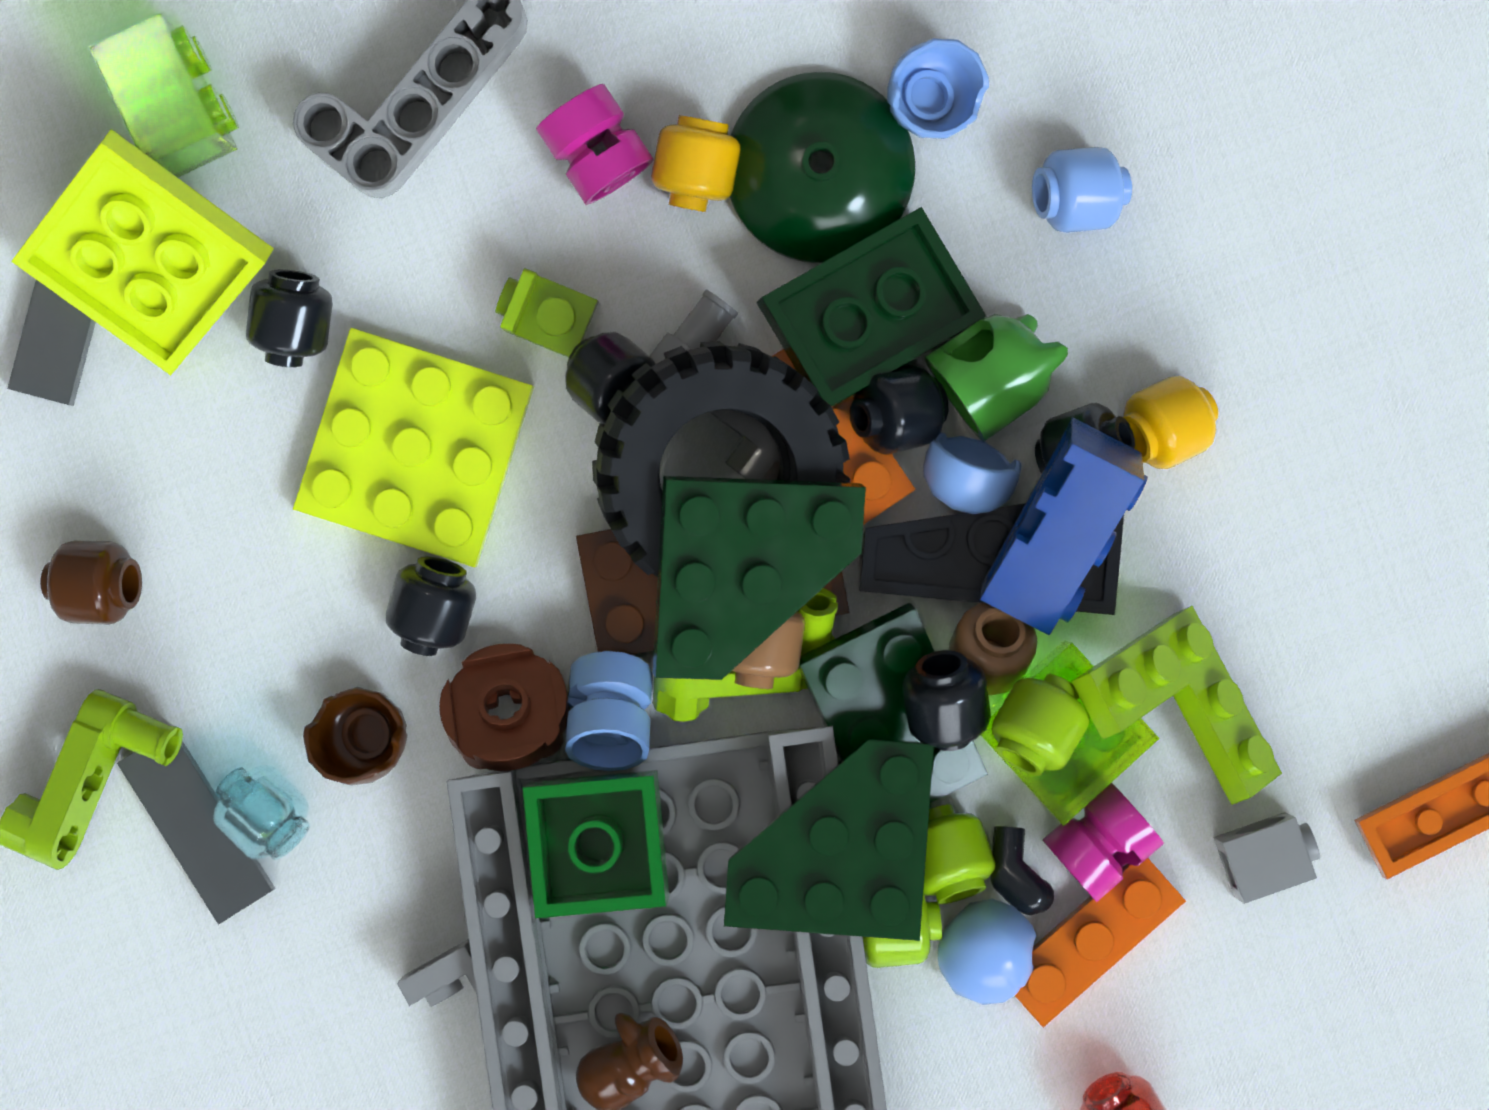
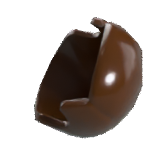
[303,687,408,786]

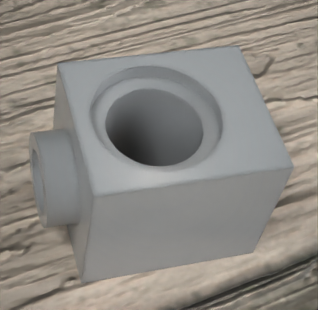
[1213,812,1320,904]

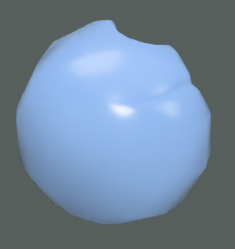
[887,38,989,139]
[923,432,1021,514]
[938,899,1036,1005]

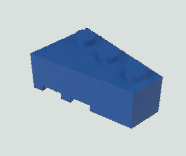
[980,417,1148,635]

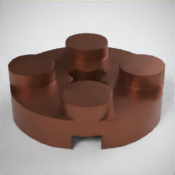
[439,644,570,771]

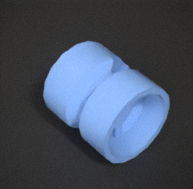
[565,651,652,771]

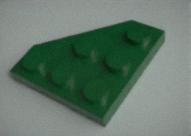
[653,476,866,680]
[724,738,934,941]

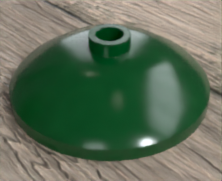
[730,72,915,263]

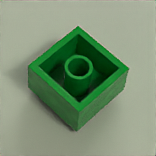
[523,770,670,919]

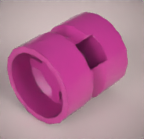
[536,84,654,205]
[1043,782,1164,902]

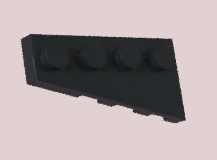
[859,503,1124,615]

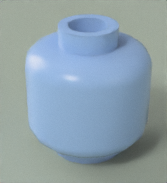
[1032,147,1132,233]

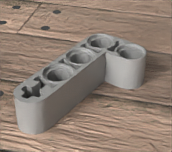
[293,0,528,198]

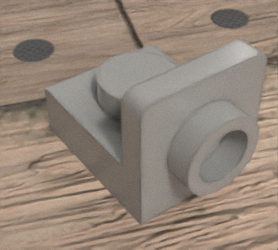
[397,939,476,1007]

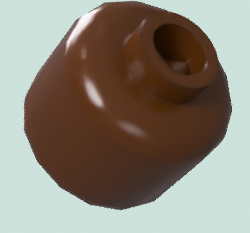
[40,541,142,625]

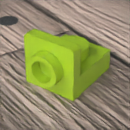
[495,268,599,358]

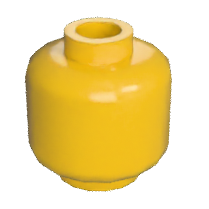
[651,115,741,212]
[1123,376,1218,469]

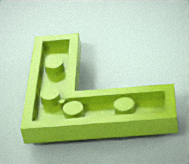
[1071,606,1282,805]

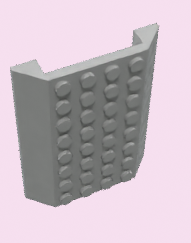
[446,726,887,1110]

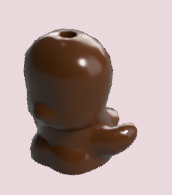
[576,1013,683,1110]

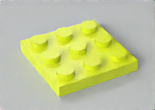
[11,129,274,376]
[293,328,534,567]

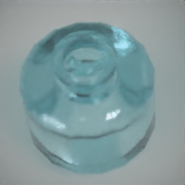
[213,765,310,860]

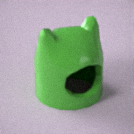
[925,314,1068,442]

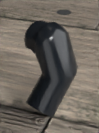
[990,826,1054,915]

